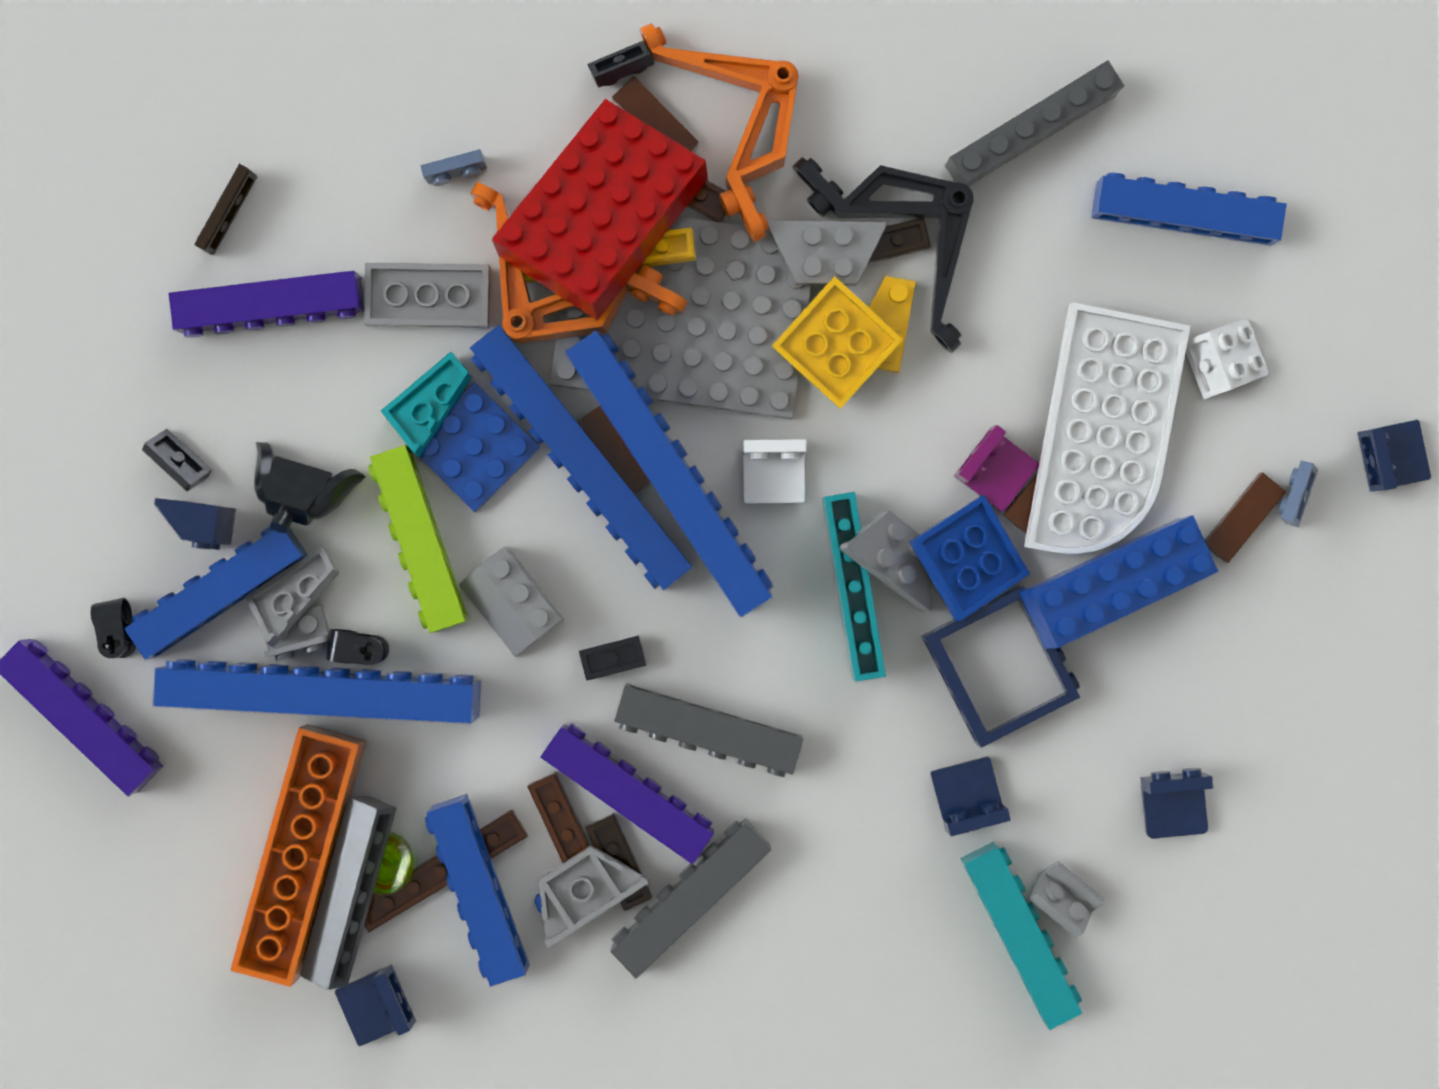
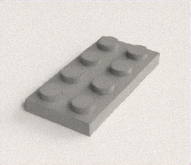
[364,263,490,328]

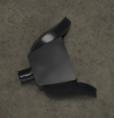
[254,442,365,533]

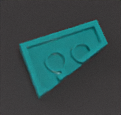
[381,352,473,457]

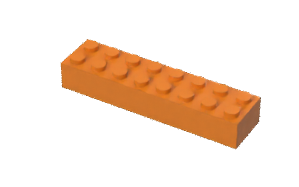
[230,724,367,987]

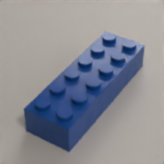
[1019,515,1219,649]

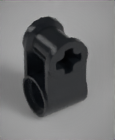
[90,598,136,658]
[326,629,390,665]

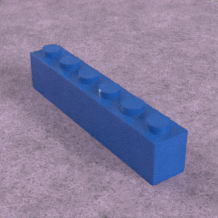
[1091,172,1287,246]
[124,526,308,660]
[425,794,530,987]

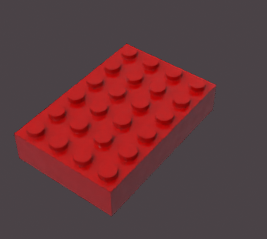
[492,99,708,321]

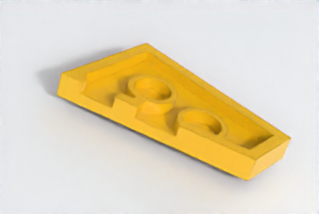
[869,276,916,373]

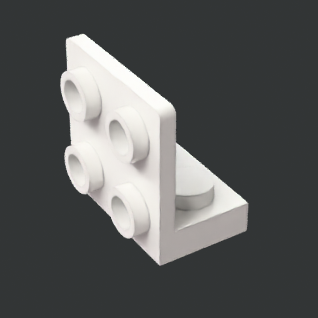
[1186,318,1269,399]
[743,439,806,504]

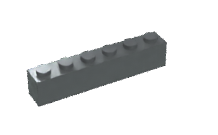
[945,60,1124,186]
[614,684,804,777]
[300,796,396,990]
[610,818,772,979]

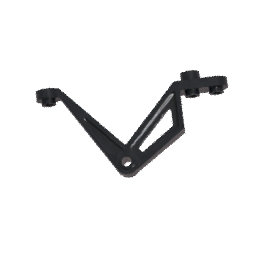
[792,157,974,353]

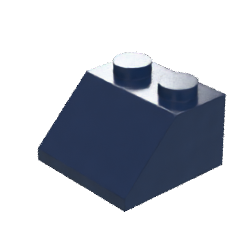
[154,498,236,550]

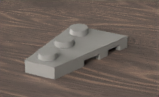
[245,546,339,647]

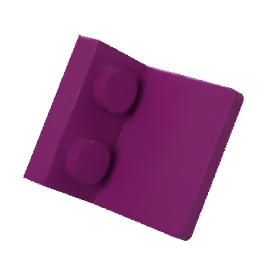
[954,424,1039,512]

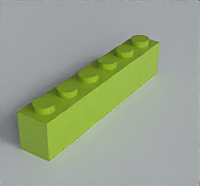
[368,445,469,633]

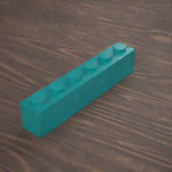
[821,491,886,682]
[960,842,1083,1030]

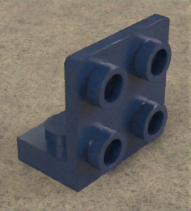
[1357,420,1431,492]
[930,756,1011,837]
[335,964,416,1046]

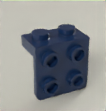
[1140,768,1213,839]

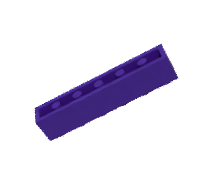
[168,270,364,338]
[0,639,164,797]
[540,723,714,865]

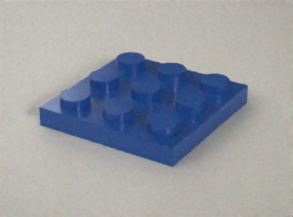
[420,382,541,512]
[909,495,1030,622]

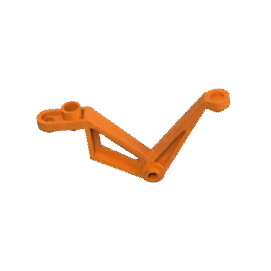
[640,23,799,242]
[470,182,688,344]

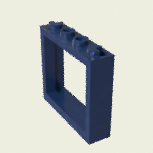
[921,586,1080,748]

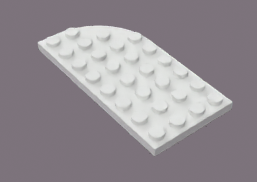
[1024,303,1191,554]

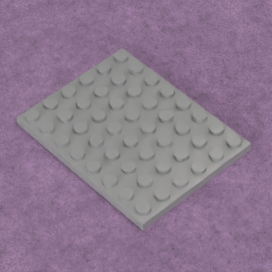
[549,217,811,419]

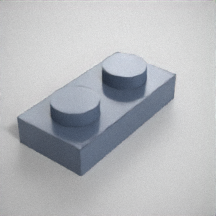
[420,149,487,186]
[1279,460,1318,528]

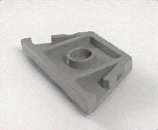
[767,220,886,285]
[839,511,931,612]
[538,845,649,949]

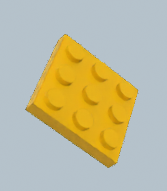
[771,276,903,409]

